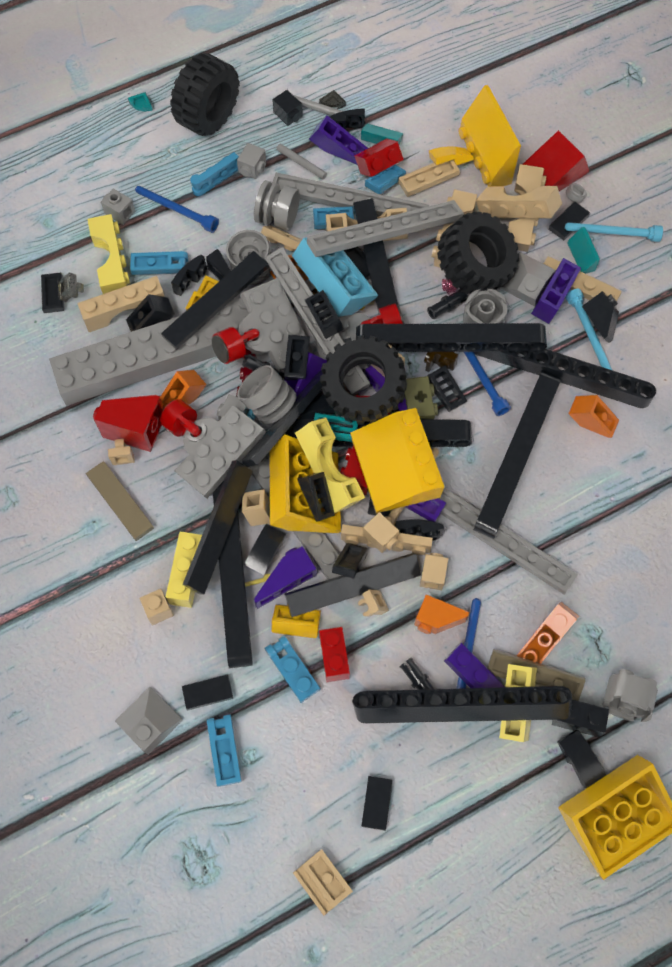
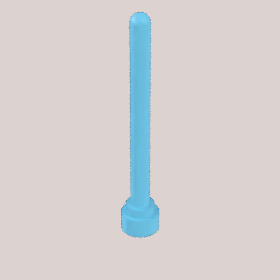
[565,223,663,242]
[566,288,612,370]

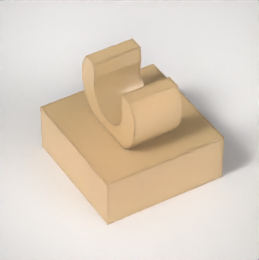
[108,439,135,465]
[358,589,389,616]

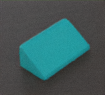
[361,123,403,144]
[567,227,600,274]

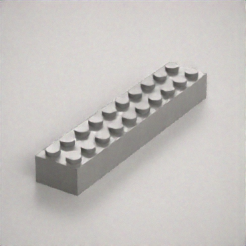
[49,297,249,406]

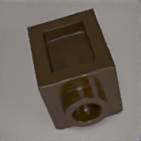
[424,352,459,372]

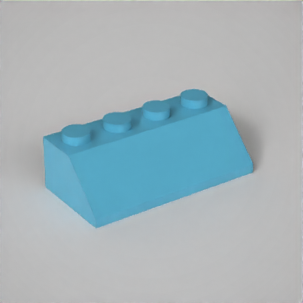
[292,237,378,317]

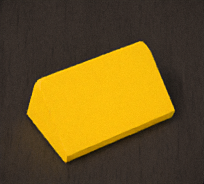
[271,605,321,638]

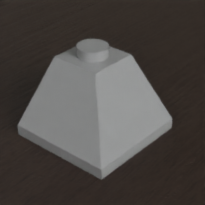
[499,252,556,306]
[115,687,183,755]

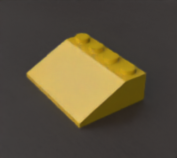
[458,85,521,187]
[350,408,445,513]
[269,435,341,533]
[558,755,672,880]

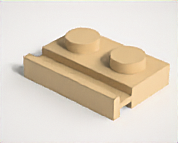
[293,849,353,916]

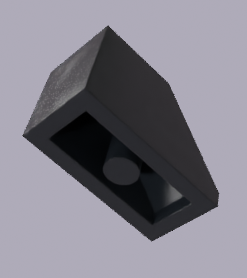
[582,291,619,343]
[126,294,175,332]

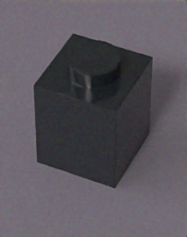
[272,90,302,126]

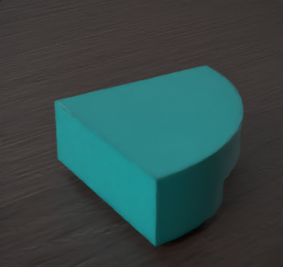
[128,92,153,112]

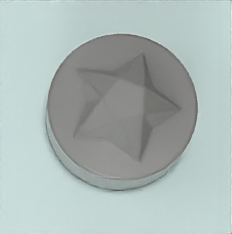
[566,183,587,203]

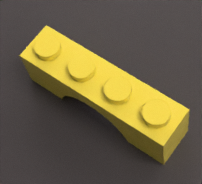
[87,214,130,294]
[295,418,365,513]

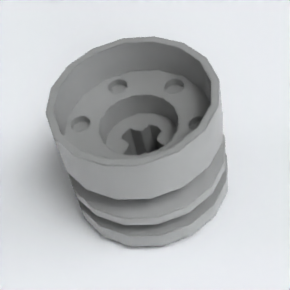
[254,180,300,231]
[226,230,271,285]
[237,365,296,424]

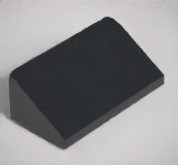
[284,335,310,380]

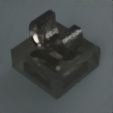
[58,272,84,302]

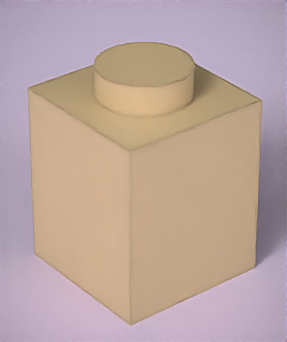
[242,489,270,526]
[363,512,399,553]
[420,553,448,591]
[139,588,174,626]

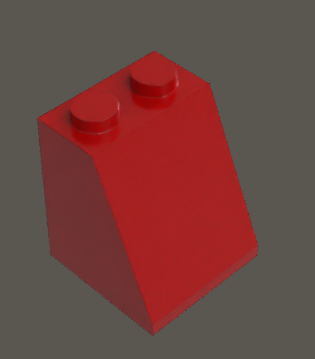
[522,130,589,192]
[93,395,164,452]

